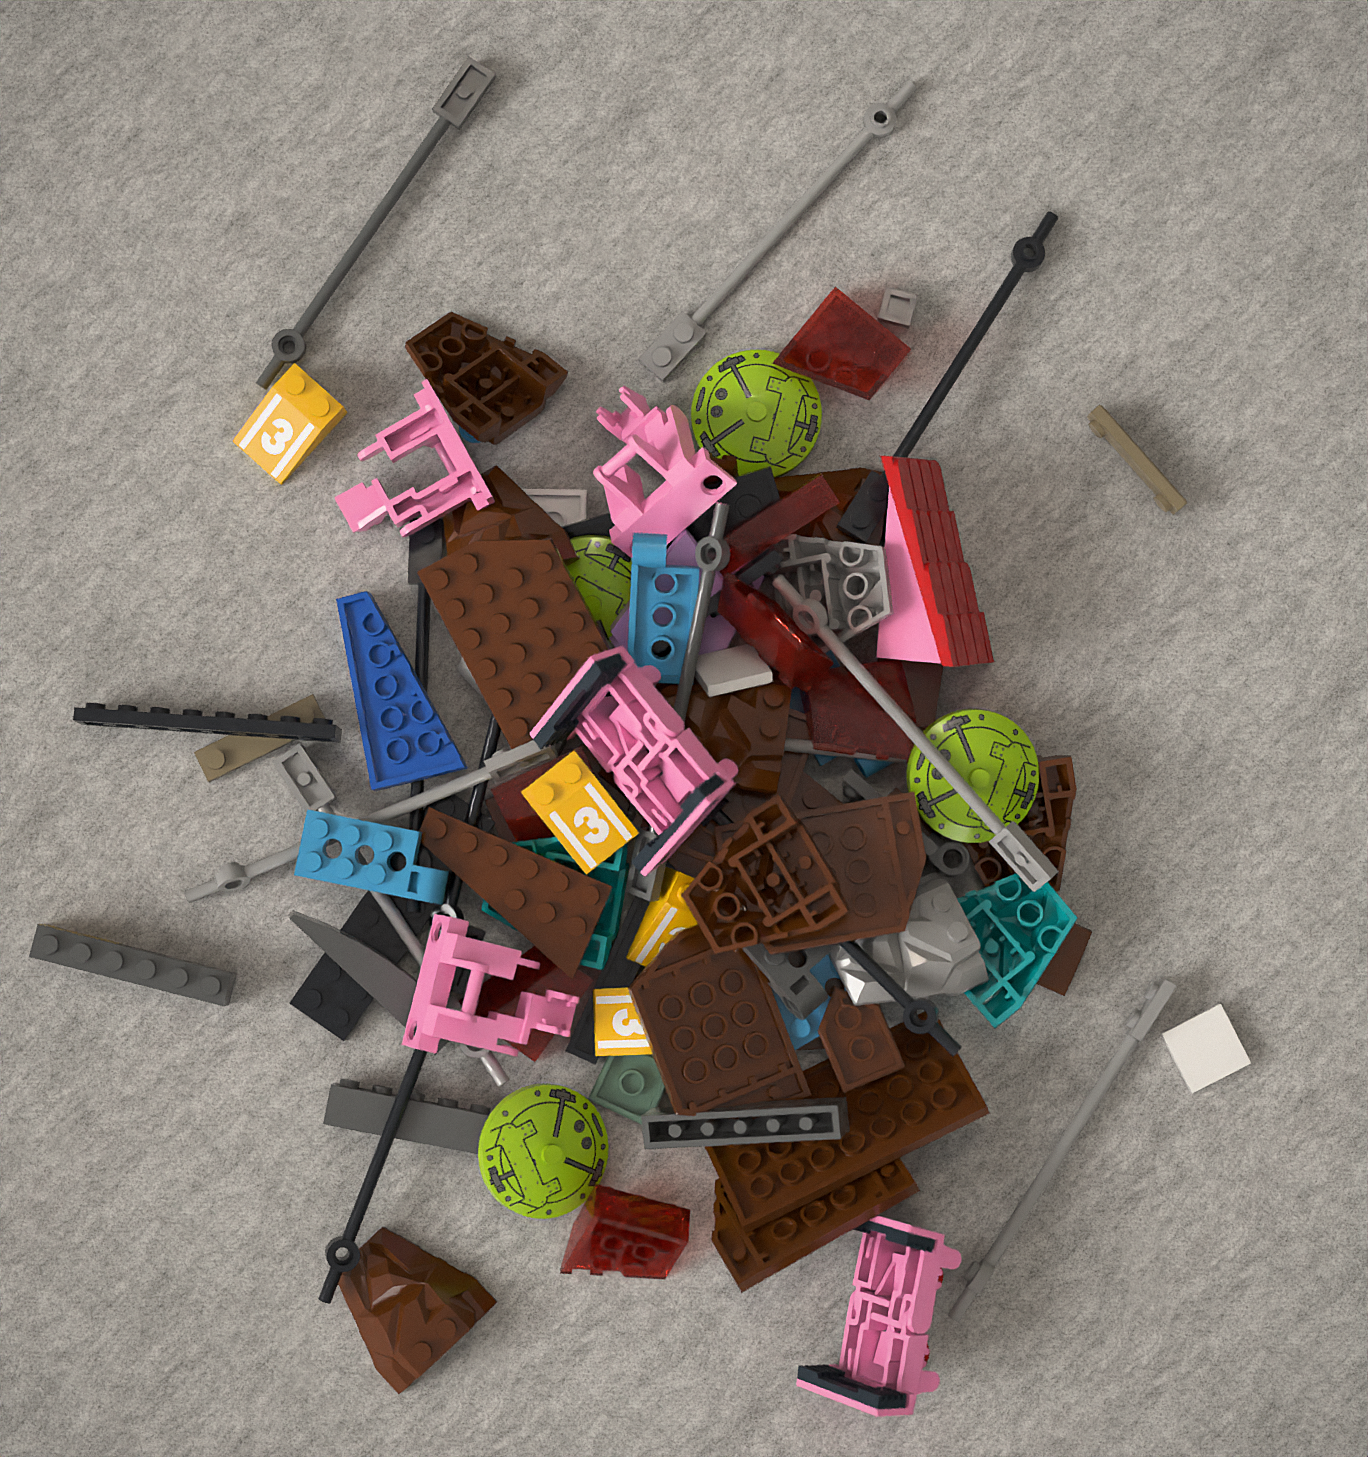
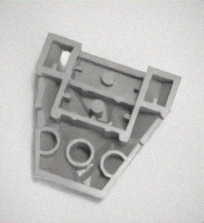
[757,533,894,670]
[828,864,989,1006]

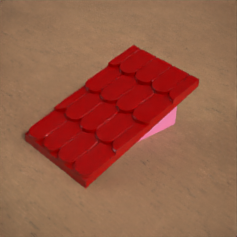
[876,455,994,667]

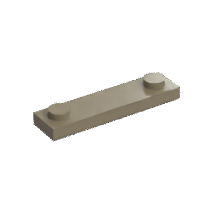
[1087,404,1187,515]
[194,694,325,782]

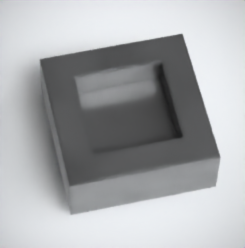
[877,287,918,329]

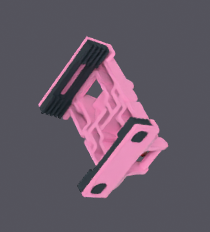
[530,646,738,877]
[797,1215,961,1416]

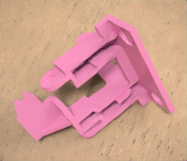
[335,379,495,537]
[593,386,737,558]
[402,914,580,1056]

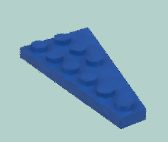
[336,591,468,791]

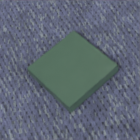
[588,1054,666,1125]

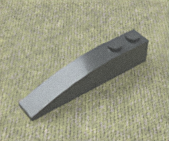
[288,910,449,1055]

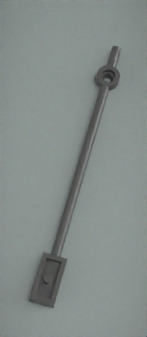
[256,56,496,390]
[625,502,730,902]

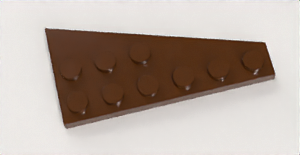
[419,807,613,980]

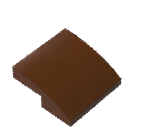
[1036,923,1092,996]

